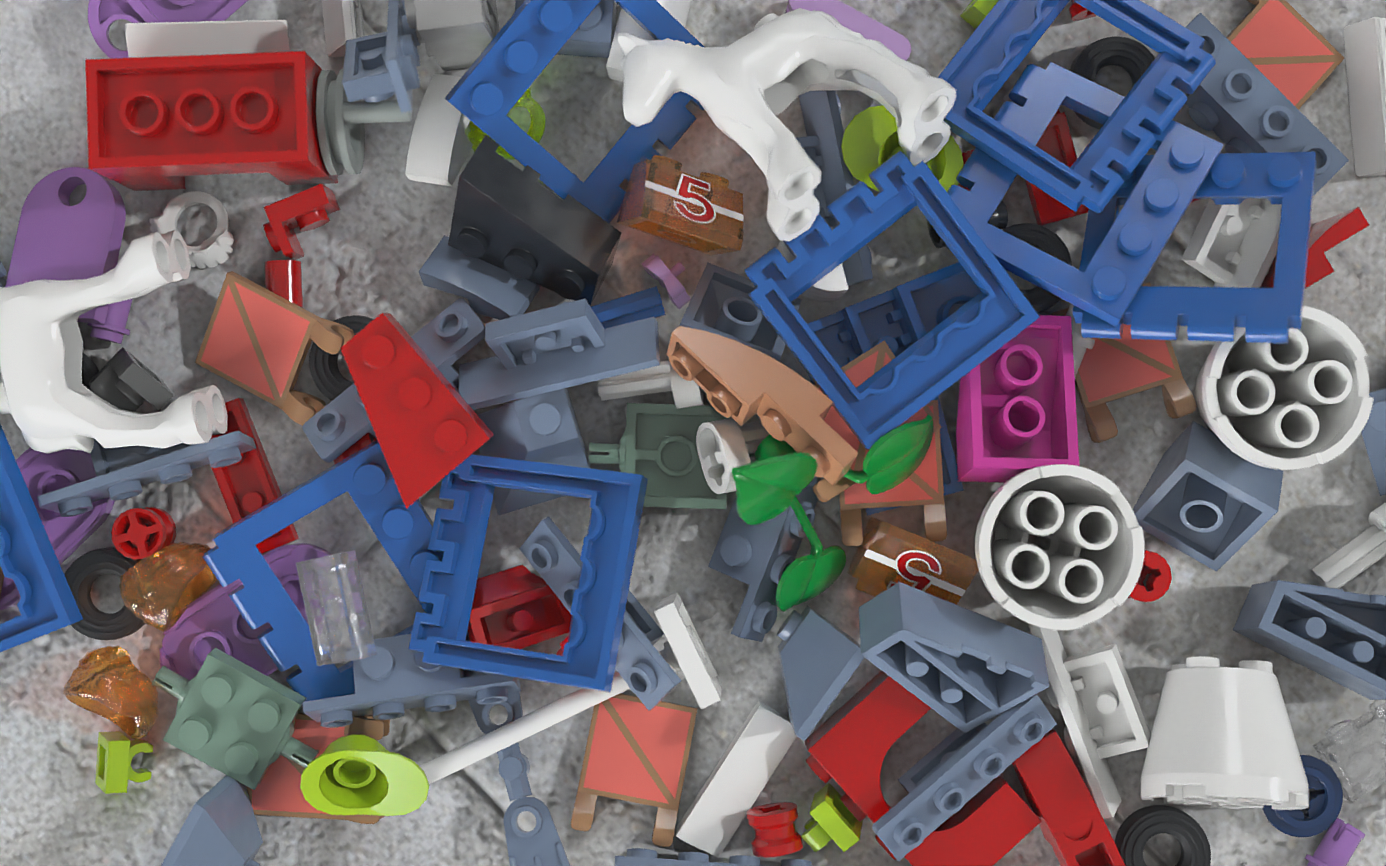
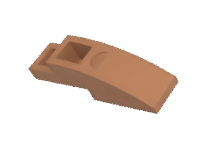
[666,326,859,486]

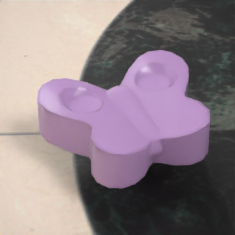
[642,254,691,309]

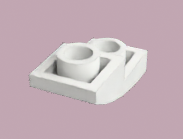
[405,73,473,187]

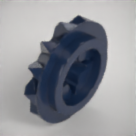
[1262,754,1343,837]

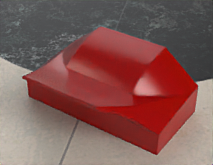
[468,565,572,649]

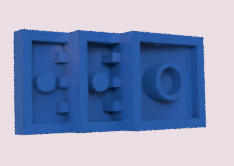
[808,262,981,385]

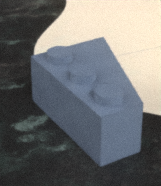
[1233,580,1386,700]
[859,582,1050,733]

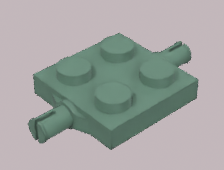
[589,403,757,509]
[152,648,319,790]

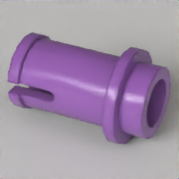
[87,299,133,344]
[1305,818,1365,866]

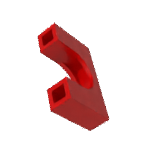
[804,670,1042,866]

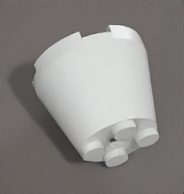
[1192,306,1374,470]
[975,464,1145,630]
[1141,657,1309,810]

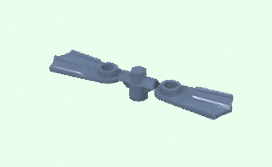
[463,630,570,866]

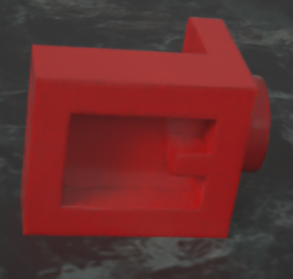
[263,183,340,260]

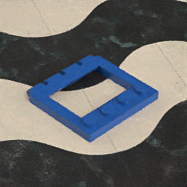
[444,0,704,224]
[937,0,1216,213]
[947,62,1224,327]
[744,151,1040,449]
[1072,152,1316,343]
[0,424,83,652]
[202,440,444,701]
[408,454,648,693]

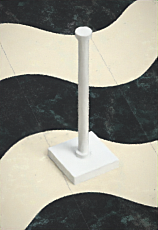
[419,592,722,784]

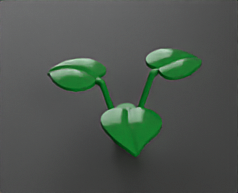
[731,413,934,612]

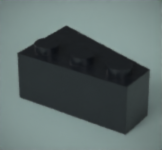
[448,135,621,306]

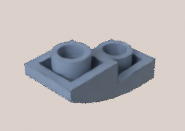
[419,235,541,320]

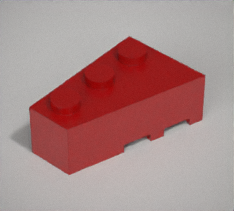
[340,312,494,509]

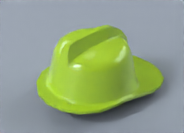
[841,105,964,207]
[300,734,429,816]

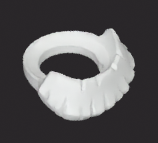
[149,191,234,268]

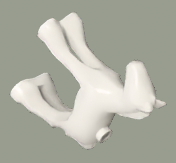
[618,8,956,242]
[0,230,228,454]

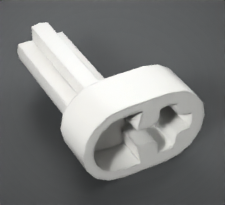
[598,360,704,409]
[696,418,769,494]
[1311,502,1386,589]

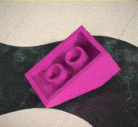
[956,315,1079,483]

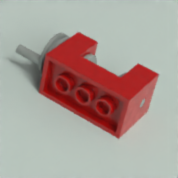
[85,51,412,191]

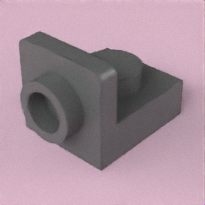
[88,347,174,412]

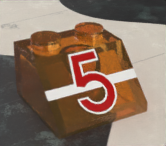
[616,155,744,255]
[847,517,979,605]

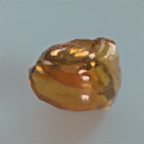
[119,542,217,632]
[63,645,159,740]

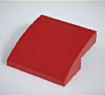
[1260,207,1370,289]

